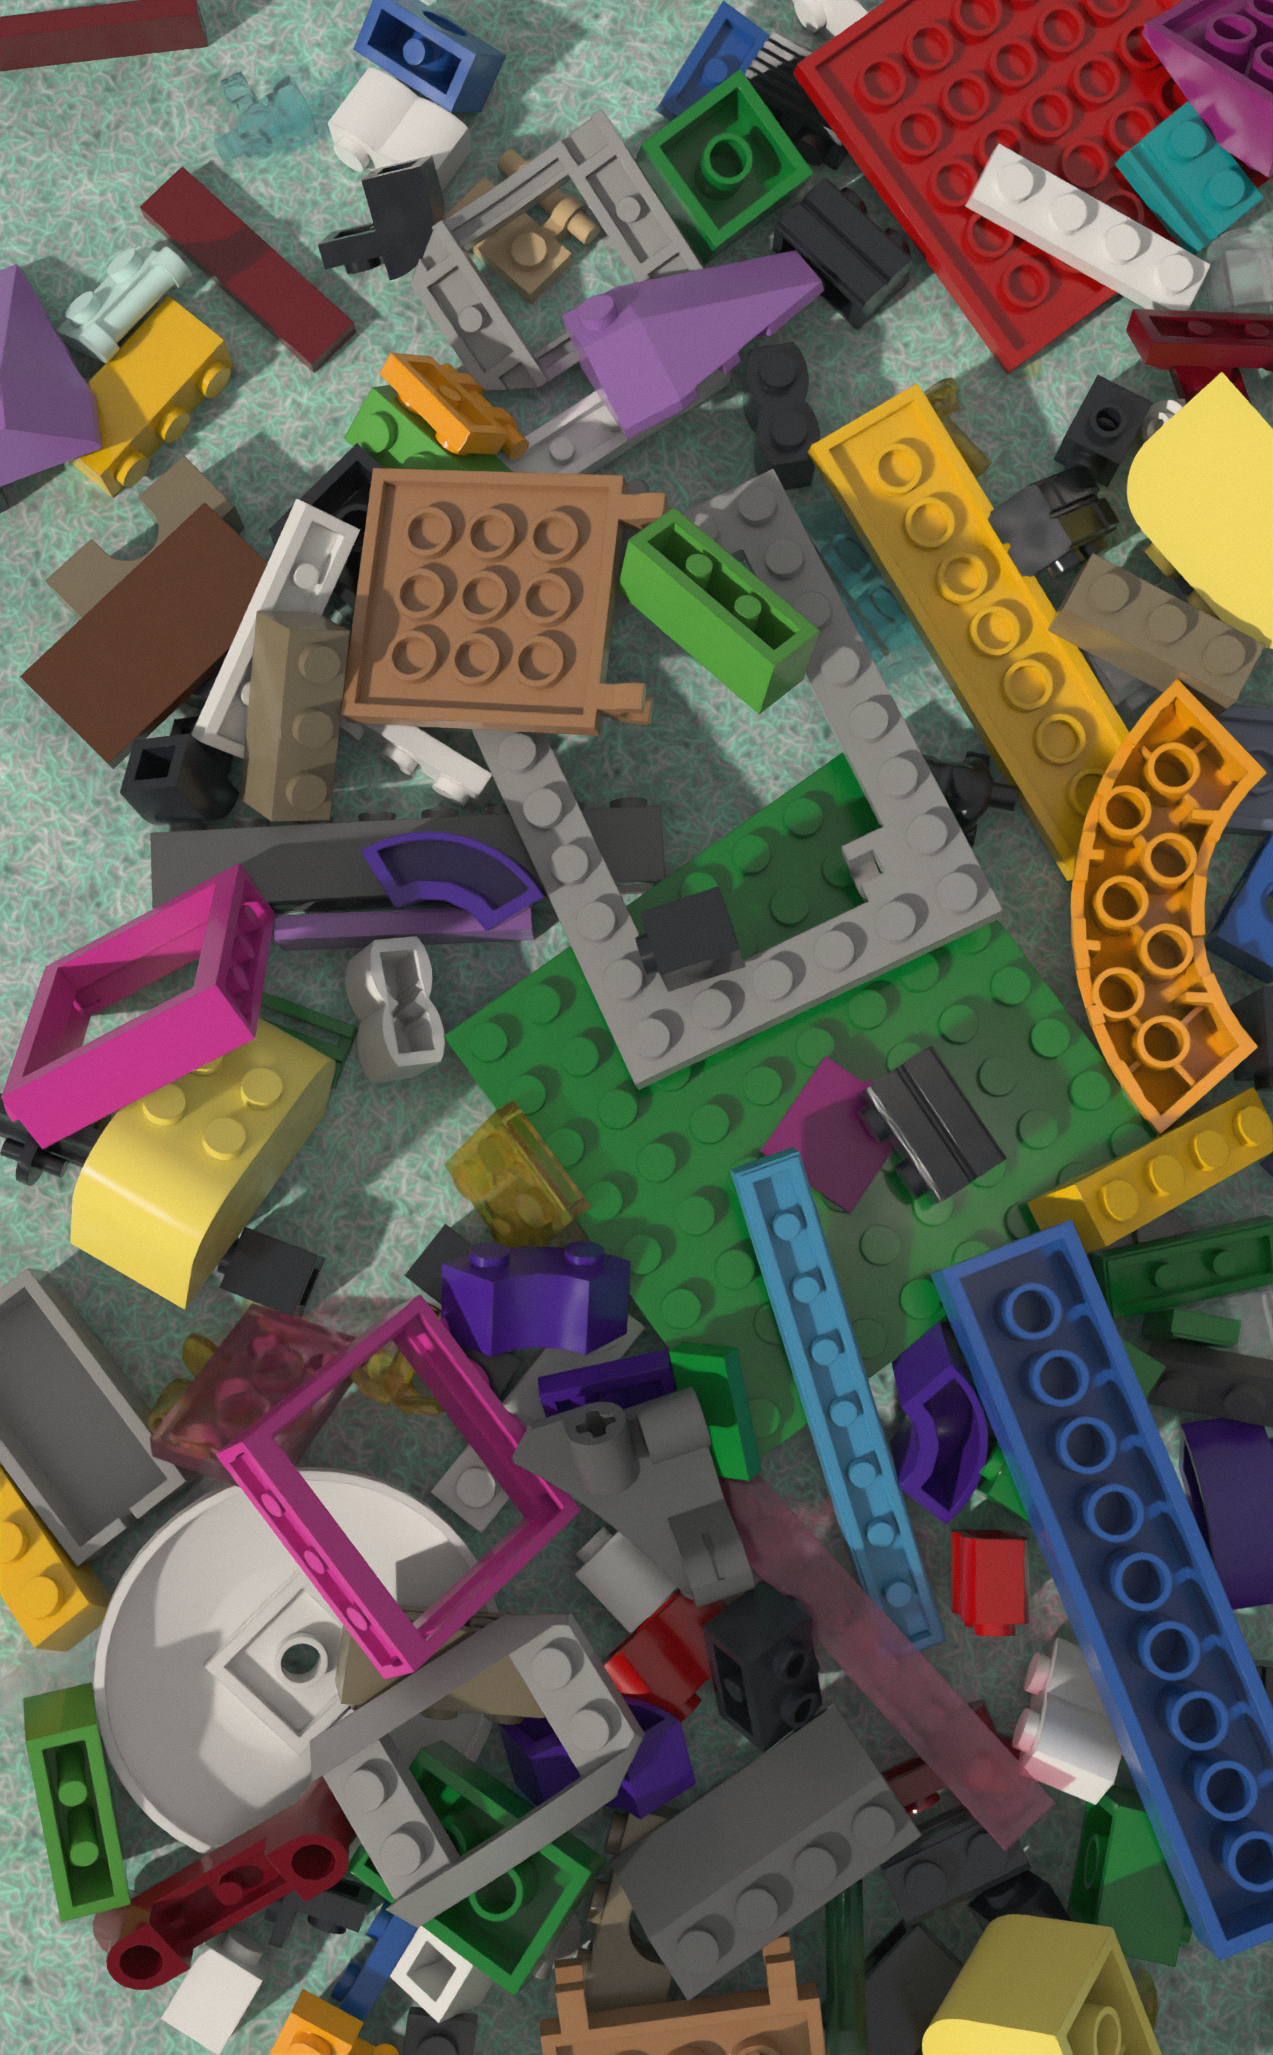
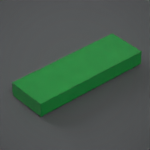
[1092,1215,1273,1320]

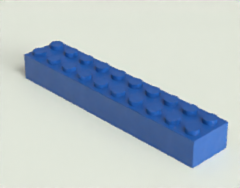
[930,1220,1273,1961]

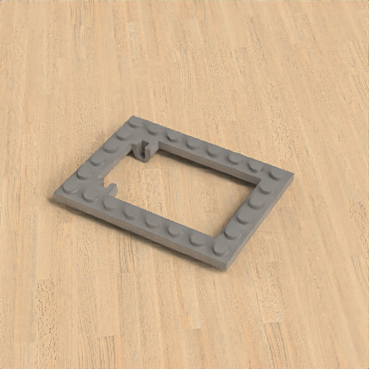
[471,469,1003,1090]

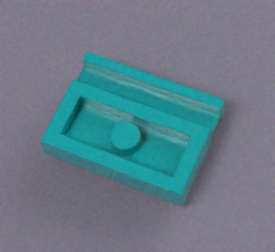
[1115,101,1264,256]

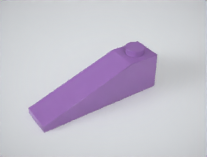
[561,250,824,439]
[0,264,103,487]

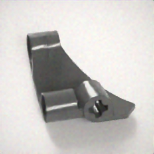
[512,1386,755,1608]

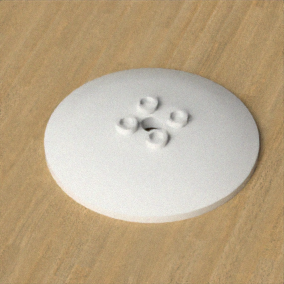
[94,1467,499,1861]

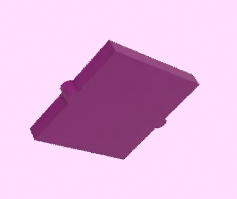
[760,1056,894,1214]

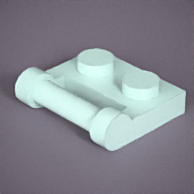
[56,246,192,363]

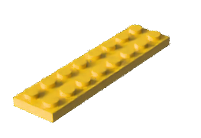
[807,383,1129,881]

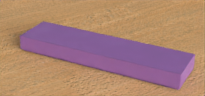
[274,907,534,951]

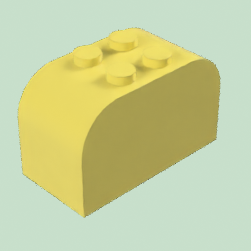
[1127,372,1273,649]
[70,1017,336,1310]
[922,1914,1162,2055]

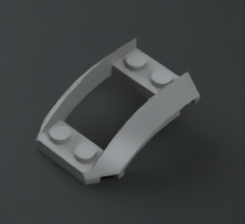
[410,109,705,391]
[309,1611,645,1928]

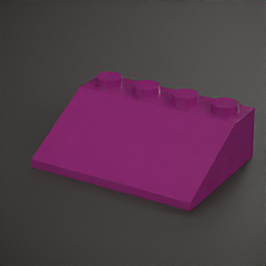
[1142,0,1273,178]

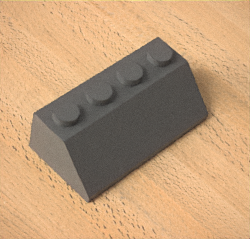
[610,1703,922,2001]

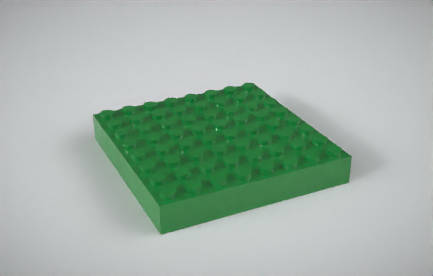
[444,752,1161,1459]

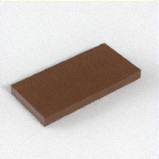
[20,502,268,769]

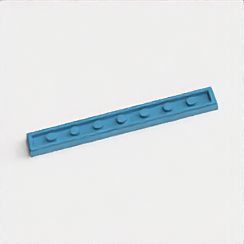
[730,1147,947,1665]

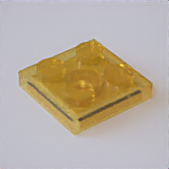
[444,1100,591,1248]

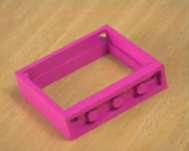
[1,862,275,1149]
[215,1294,581,1679]

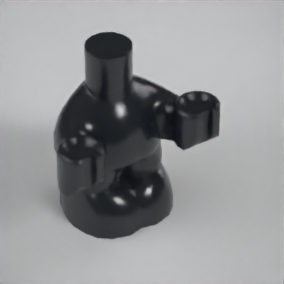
[922,751,1019,847]

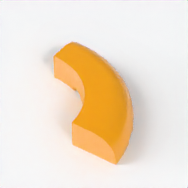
[1071,679,1267,1135]

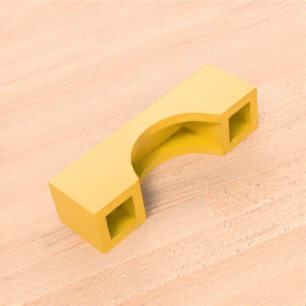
[1027,1087,1273,1253]

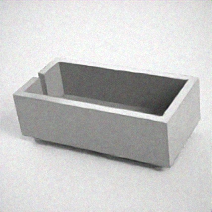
[0,1268,201,1567]

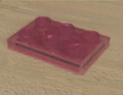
[150,1303,369,1487]

